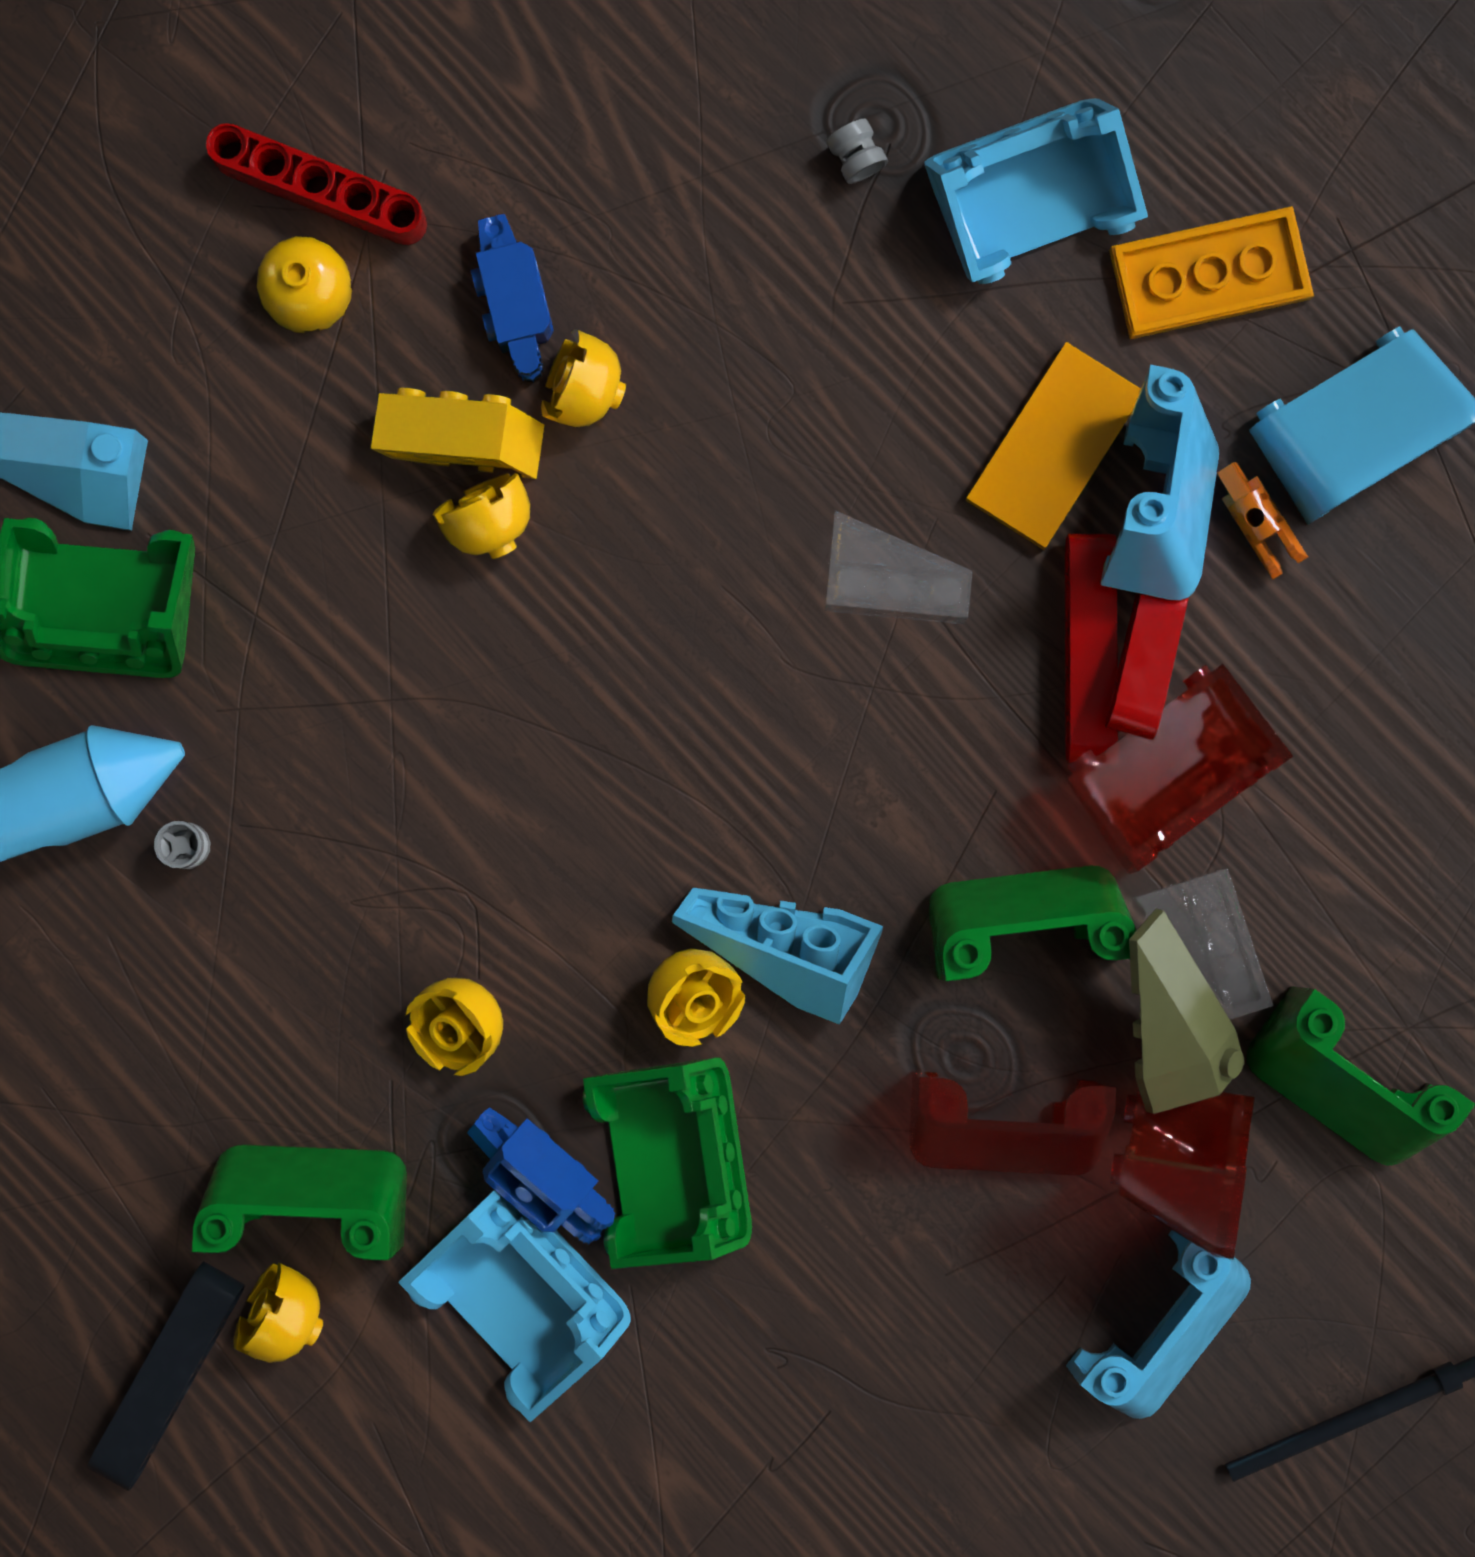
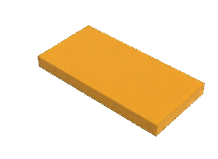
[1109,206,1314,340]
[965,342,1141,550]

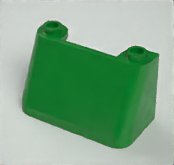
[0,518,195,678]
[929,865,1136,981]
[1246,986,1475,1165]
[583,1058,752,1269]
[192,1144,407,1260]

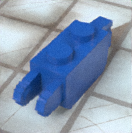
[471,214,554,383]
[467,1107,616,1245]

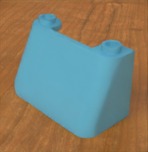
[924,98,1148,284]
[1249,326,1475,525]
[1101,364,1219,600]
[398,1190,631,1422]
[1066,1216,1251,1419]

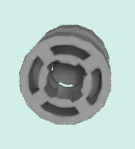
[826,119,888,184]
[154,821,211,869]

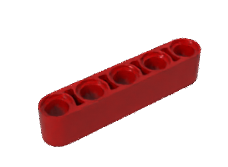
[206,123,427,245]
[1065,534,1118,763]
[1105,593,1189,740]

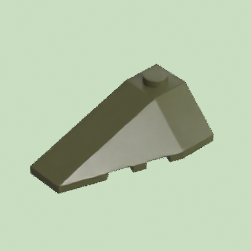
[1129,908,1245,1114]

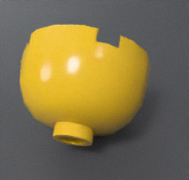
[257,236,352,333]
[541,329,626,427]
[433,473,530,559]
[648,948,745,1047]
[406,978,503,1076]
[233,1262,323,1362]

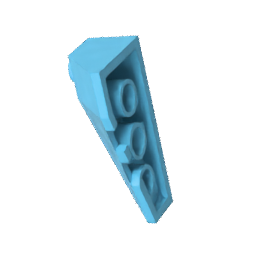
[0,412,148,531]
[672,887,883,1025]

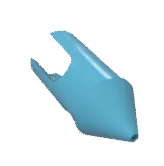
[0,725,185,862]

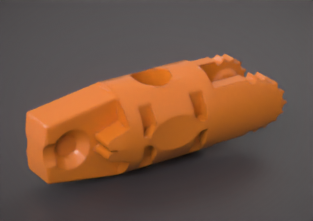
[1217,462,1308,580]

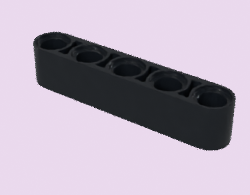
[87,1261,246,1491]

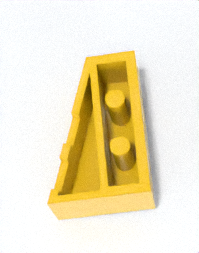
[371,388,545,479]

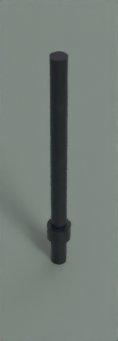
[1225,1356,1475,1482]

